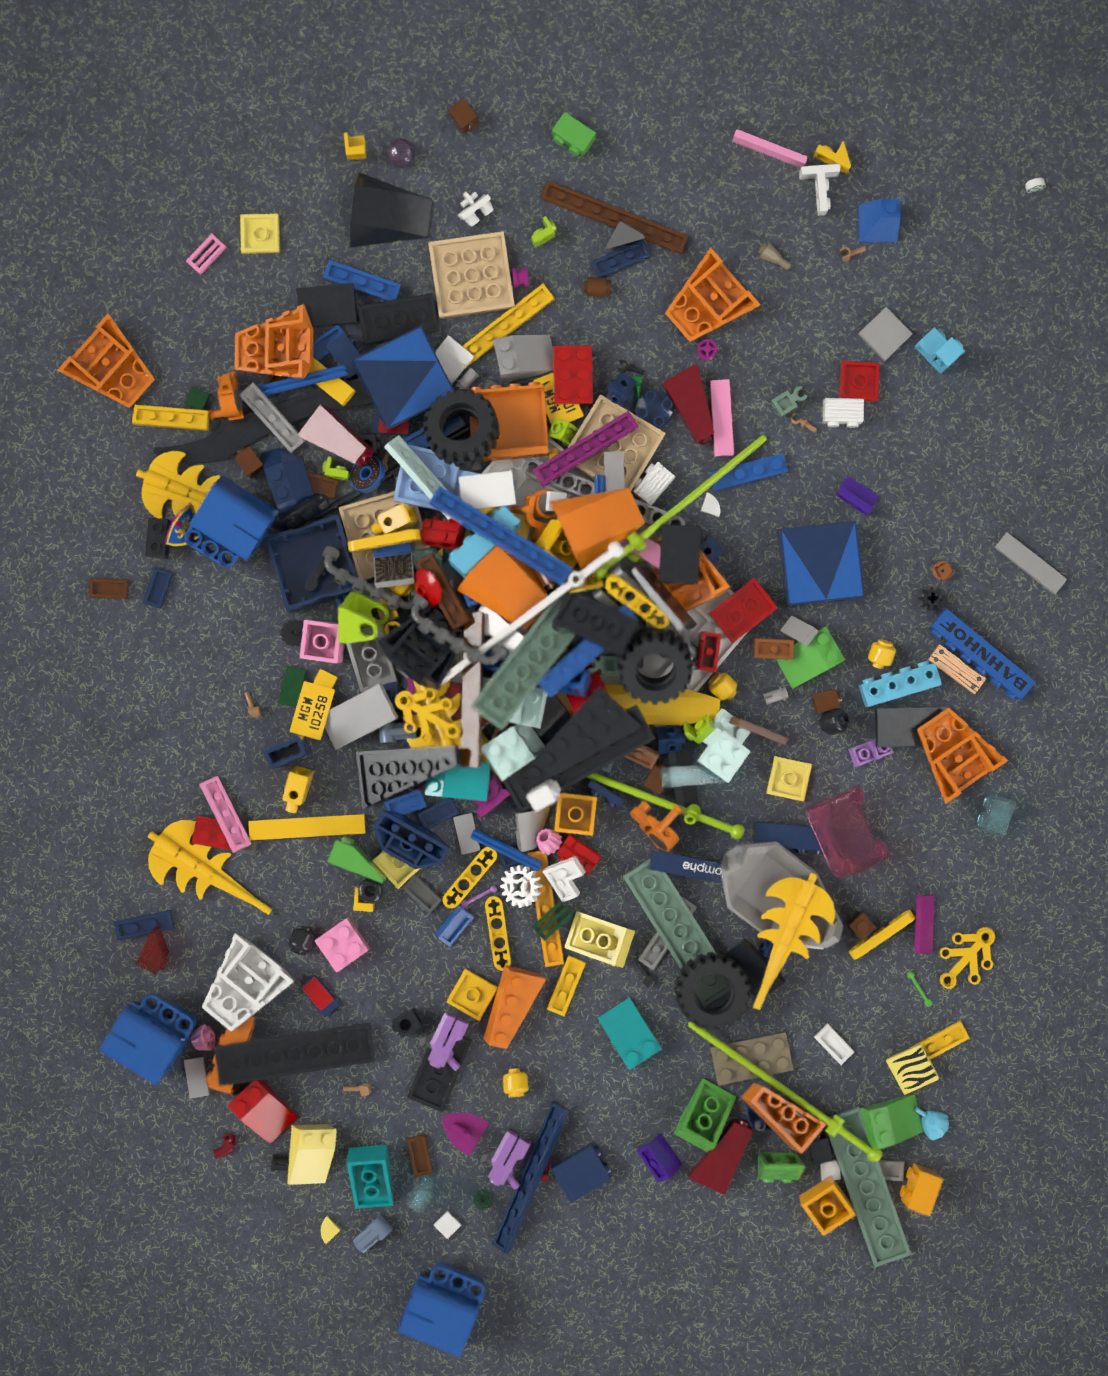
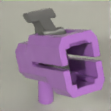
[419,1011,469,1071]
[480,1129,531,1190]

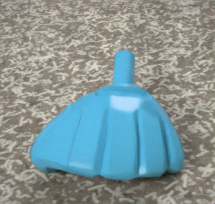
[915,1107,949,1140]

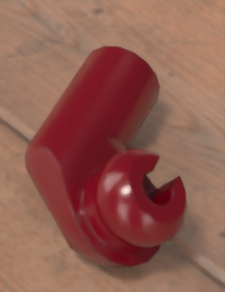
[213,1133,236,1159]

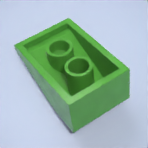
[776,627,845,689]
[328,836,387,883]
[674,1078,736,1152]
[860,1094,924,1149]
[758,1152,804,1183]

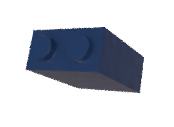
[263,736,312,769]
[551,1143,612,1203]

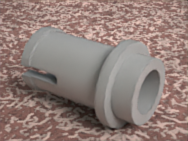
[455,368,479,392]
[763,686,789,705]

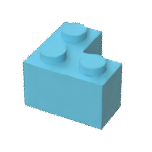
[914,327,965,374]

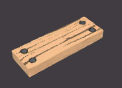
[928,645,986,694]

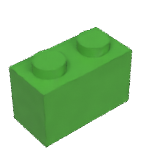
[552,112,596,157]

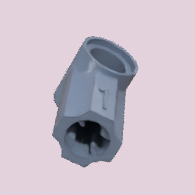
[379,722,417,743]
[353,1214,393,1254]

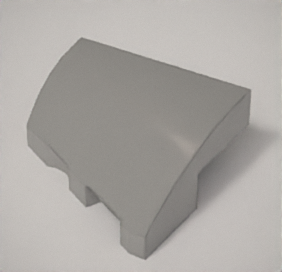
[515,806,550,852]

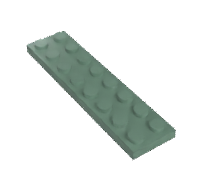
[470,590,575,730]
[623,859,731,1007]
[825,1106,911,1267]

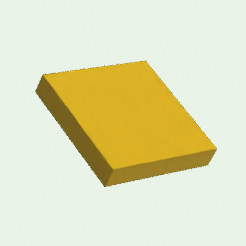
[446,968,498,1021]

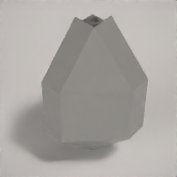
[721,842,843,948]

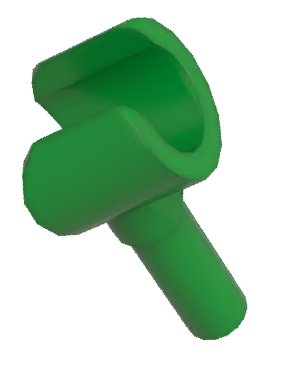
[632,375,642,403]

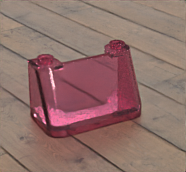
[806,785,891,878]

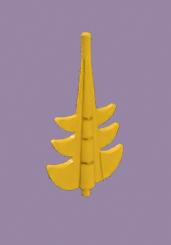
[136,451,271,528]
[402,679,462,749]
[148,820,273,915]
[753,873,835,1010]

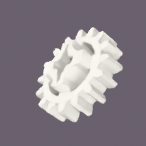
[500,865,542,908]

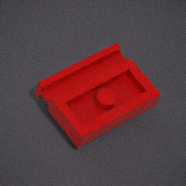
[192,816,230,850]

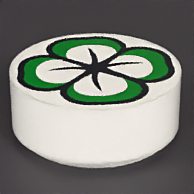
[1025,178,1046,193]

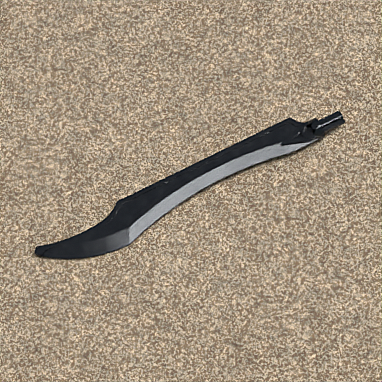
[153,378,373,463]

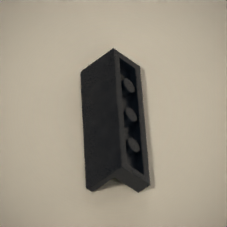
[667,750,702,830]

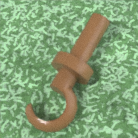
[791,413,817,433]

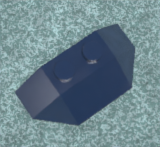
[261,448,315,515]
[374,810,451,869]

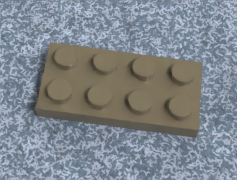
[710,1031,794,1086]

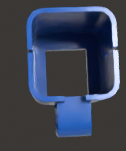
[185,476,279,567]
[99,993,197,1085]
[397,1262,486,1357]

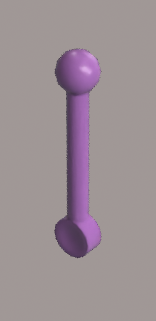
[461,885,497,908]

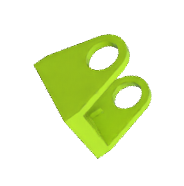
[338,591,390,644]

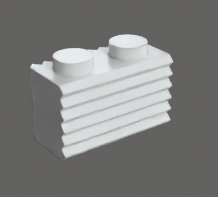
[823,398,864,428]
[632,462,675,505]
[527,778,561,812]

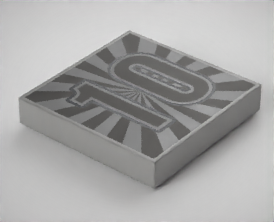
[374,553,415,588]

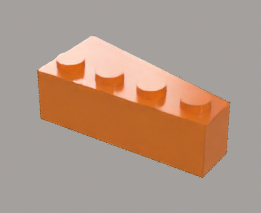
[484,965,546,1049]
[206,1017,256,1095]
[741,1083,826,1154]

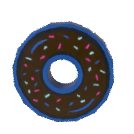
[350,456,385,493]

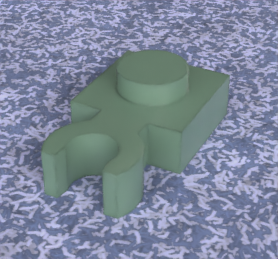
[771,386,807,417]
[587,656,619,677]

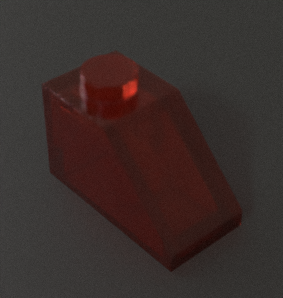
[136,926,170,975]

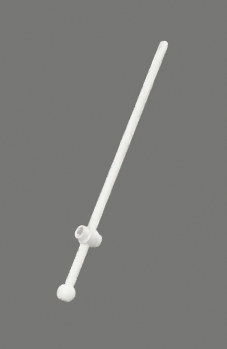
[440,542,624,687]

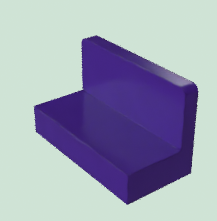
[835,477,879,516]
[637,1134,682,1182]

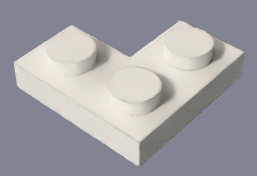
[543,856,585,902]

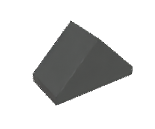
[607,220,646,249]

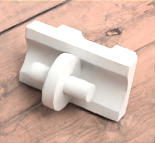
[458,192,494,227]

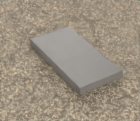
[325,683,399,750]

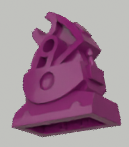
[473,761,511,818]

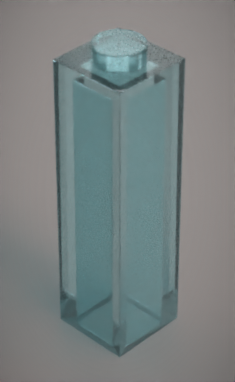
[661,764,733,787]

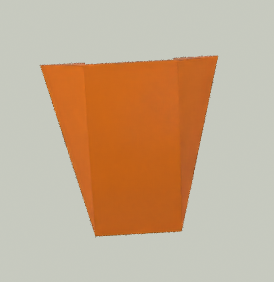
[665,247,760,342]
[235,304,314,379]
[57,313,155,408]
[550,488,645,571]
[651,536,731,621]
[457,546,549,631]
[917,708,1008,804]

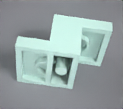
[482,677,547,728]
[698,708,751,783]
[481,724,545,781]

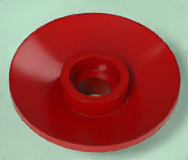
[414,569,442,606]

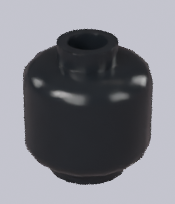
[819,708,849,735]
[358,878,384,903]
[288,926,316,956]

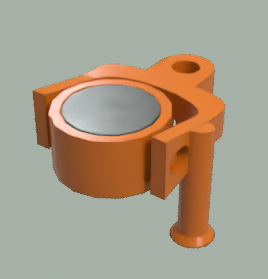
[210,371,244,421]
[509,489,558,543]
[630,801,683,852]

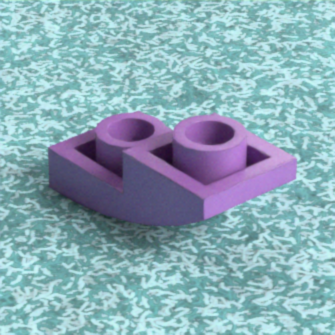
[848,739,894,767]

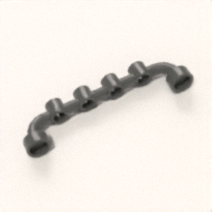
[322,546,418,610]
[411,595,509,665]

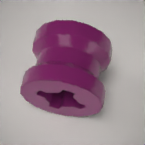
[512,267,529,287]
[697,339,717,361]

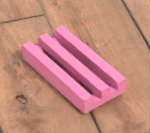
[186,234,227,275]

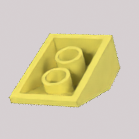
[564,911,635,968]
[287,1124,337,1185]

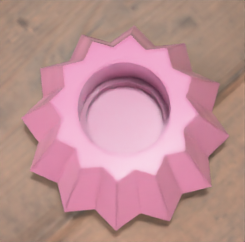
[536,829,562,855]
[191,1024,216,1051]

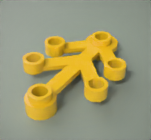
[395,688,461,743]
[939,927,995,989]

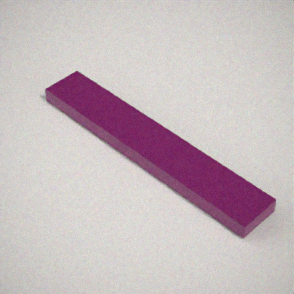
[532,411,639,487]

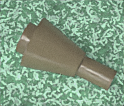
[758,242,791,270]

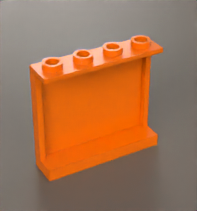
[469,382,549,462]

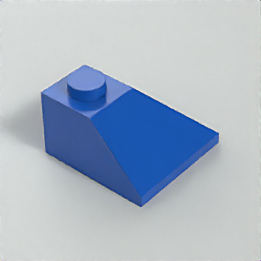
[859,199,901,242]

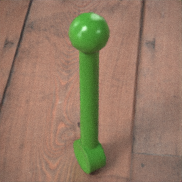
[907,971,932,1007]

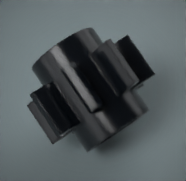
[918,587,944,611]

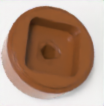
[933,561,953,581]

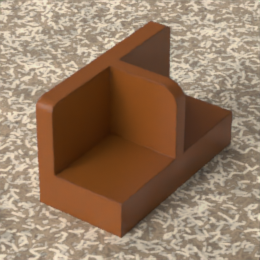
[753,638,794,660]

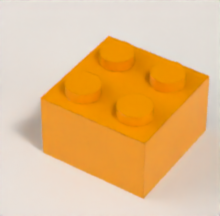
[554,792,597,836]
[900,1163,943,1216]
[799,1175,856,1236]

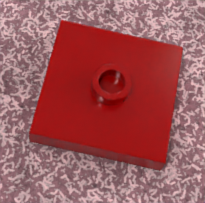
[839,361,880,402]

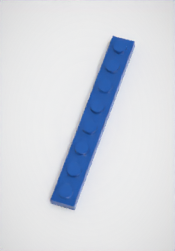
[429,486,572,586]

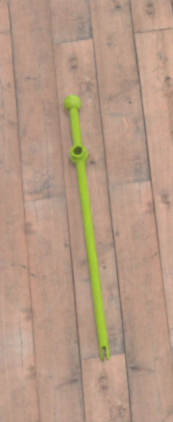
[593,435,767,579]
[587,772,745,840]
[688,1022,882,1162]

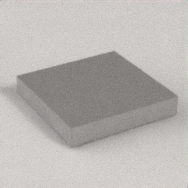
[858,307,912,361]

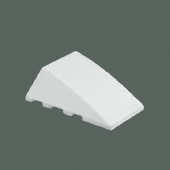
[202,933,294,1032]

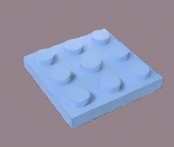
[393,445,459,511]

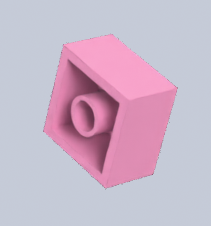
[300,619,345,663]
[315,917,370,973]

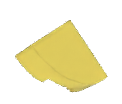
[321,1215,341,1244]

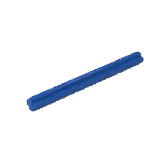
[239,365,348,401]

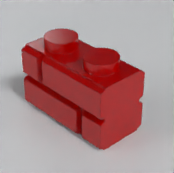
[420,516,466,549]
[694,631,722,673]
[556,834,601,875]

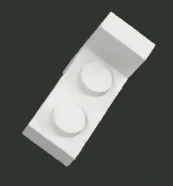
[799,164,840,216]

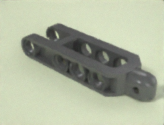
[592,564,699,663]

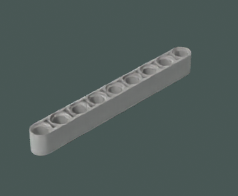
[524,459,685,531]

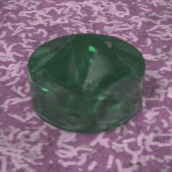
[473,1189,493,1210]

